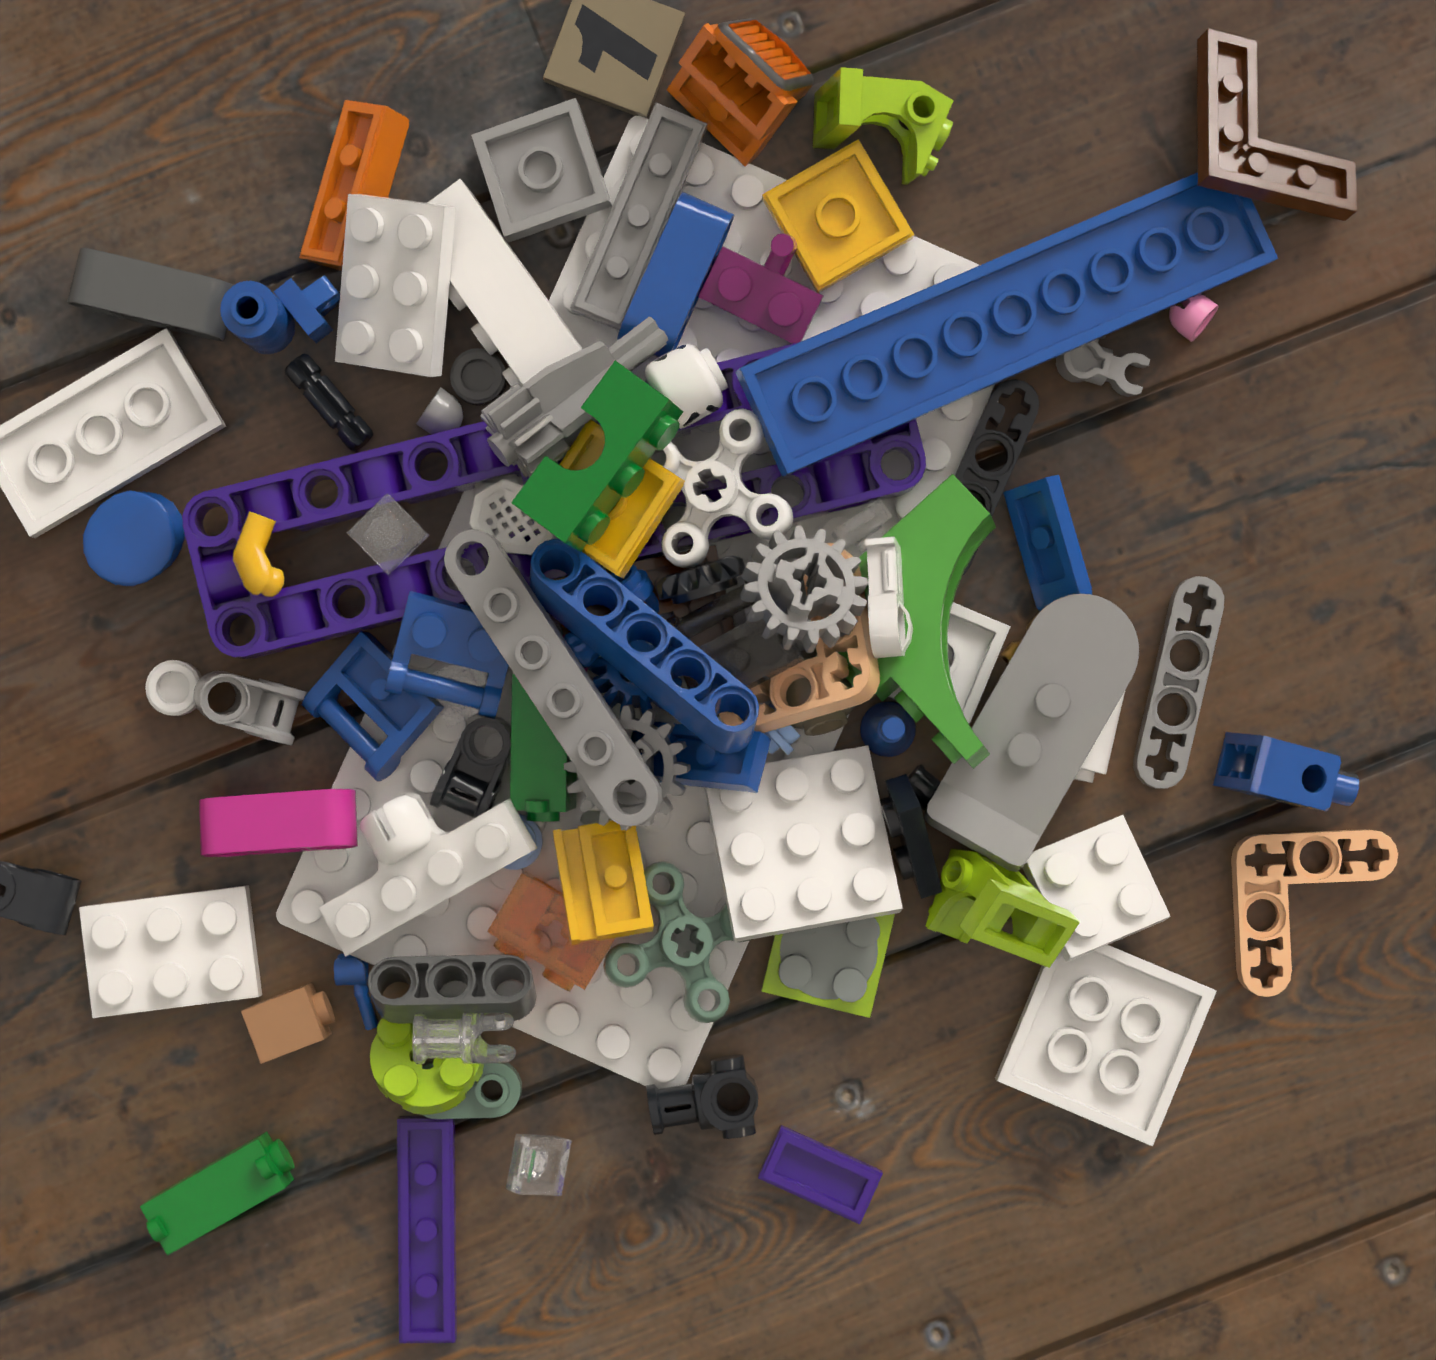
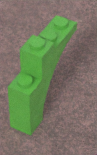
[838,474,996,769]

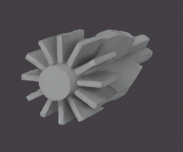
[480,317,668,477]

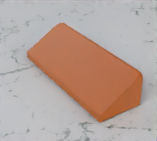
[299,100,409,271]

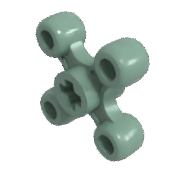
[603,862,752,1023]

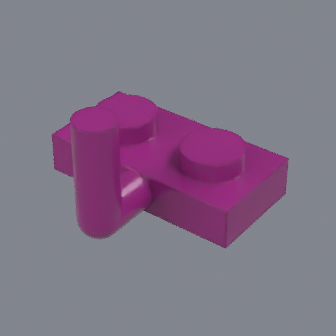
[698,234,824,344]

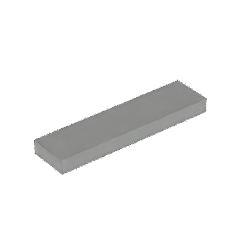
[570,103,707,330]

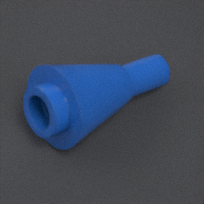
[860,702,916,757]

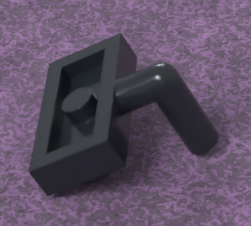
[880,774,942,899]

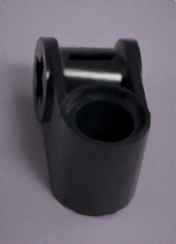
[430,717,511,819]
[0,861,82,935]

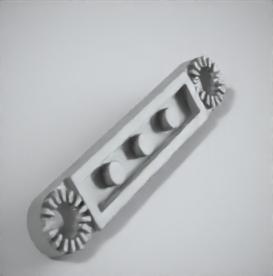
[444,530,663,826]

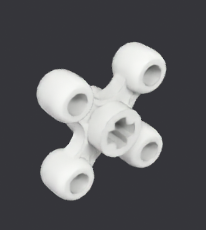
[650,409,793,568]

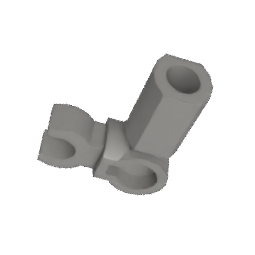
[1056,336,1150,397]

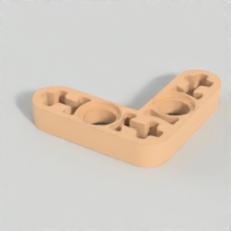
[719,543,880,733]
[1231,829,1398,997]

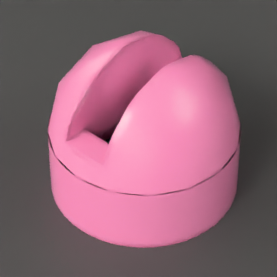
[1169,294,1219,342]

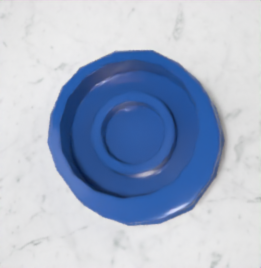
[83,491,185,586]

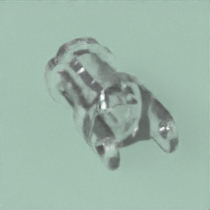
[412,1013,516,1064]

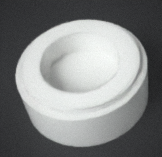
[145,660,202,716]

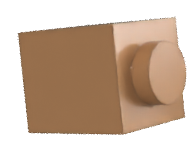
[241,982,335,1064]

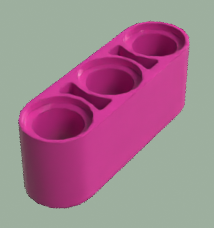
[199,789,358,857]

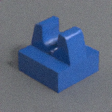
[274,275,340,344]

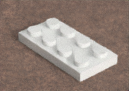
[0,328,226,538]

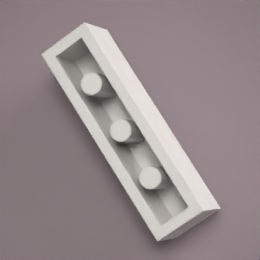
[427,179,582,388]

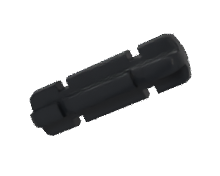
[285,353,373,451]

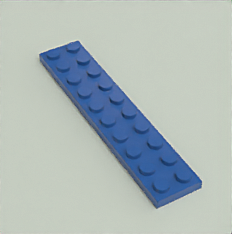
[735,172,1278,477]

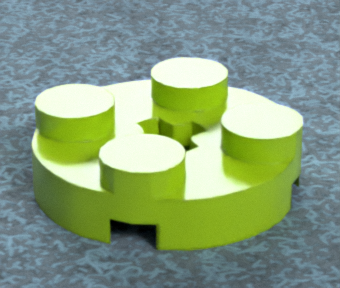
[370,1018,484,1115]

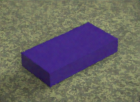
[758,1125,883,1224]

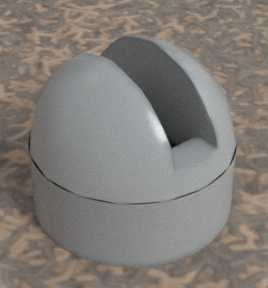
[416,387,463,434]

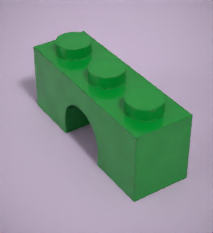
[511,360,683,552]

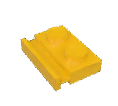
[553,820,654,945]

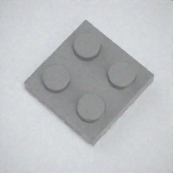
[471,98,612,243]

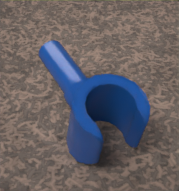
[334,954,378,1030]

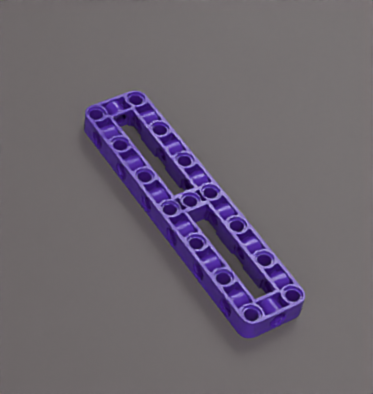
[182,341,926,659]

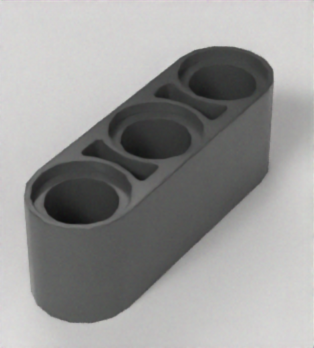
[67,248,233,341]
[368,954,537,1024]

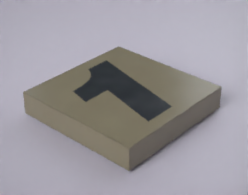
[543,0,686,119]

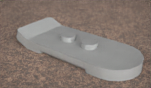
[924,594,1139,872]

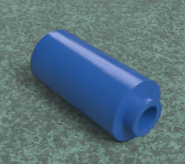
[220,281,295,354]

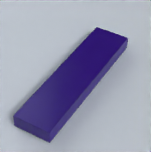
[397,1116,457,1343]

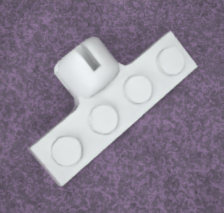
[318,792,537,957]

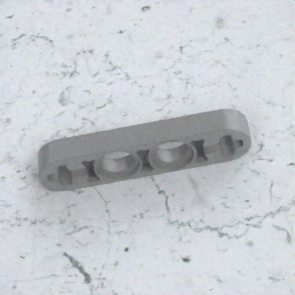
[1133,576,1224,789]

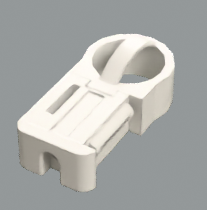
[865,537,913,658]

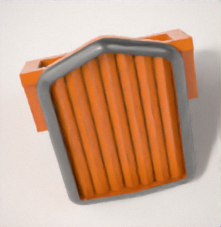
[667,18,814,166]

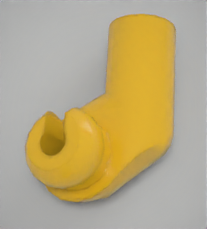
[233,511,285,597]

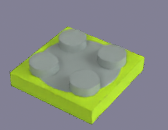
[761,914,895,1018]

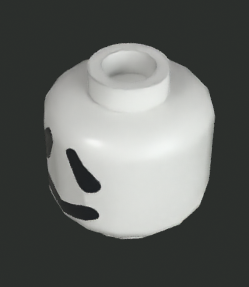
[645,344,729,429]

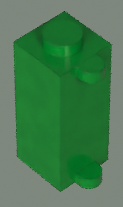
[510,674,577,822]
[140,1131,295,1256]

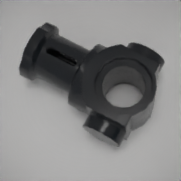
[646,1054,758,1139]

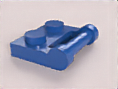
[384,591,509,719]
[302,631,444,782]

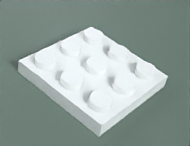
[704,745,903,942]
[995,945,1217,1146]

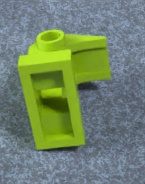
[813,67,954,185]
[925,849,1080,968]

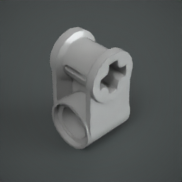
[193,671,307,745]

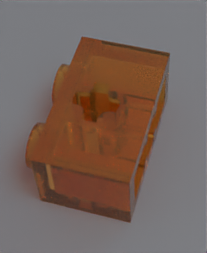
[487,871,615,992]

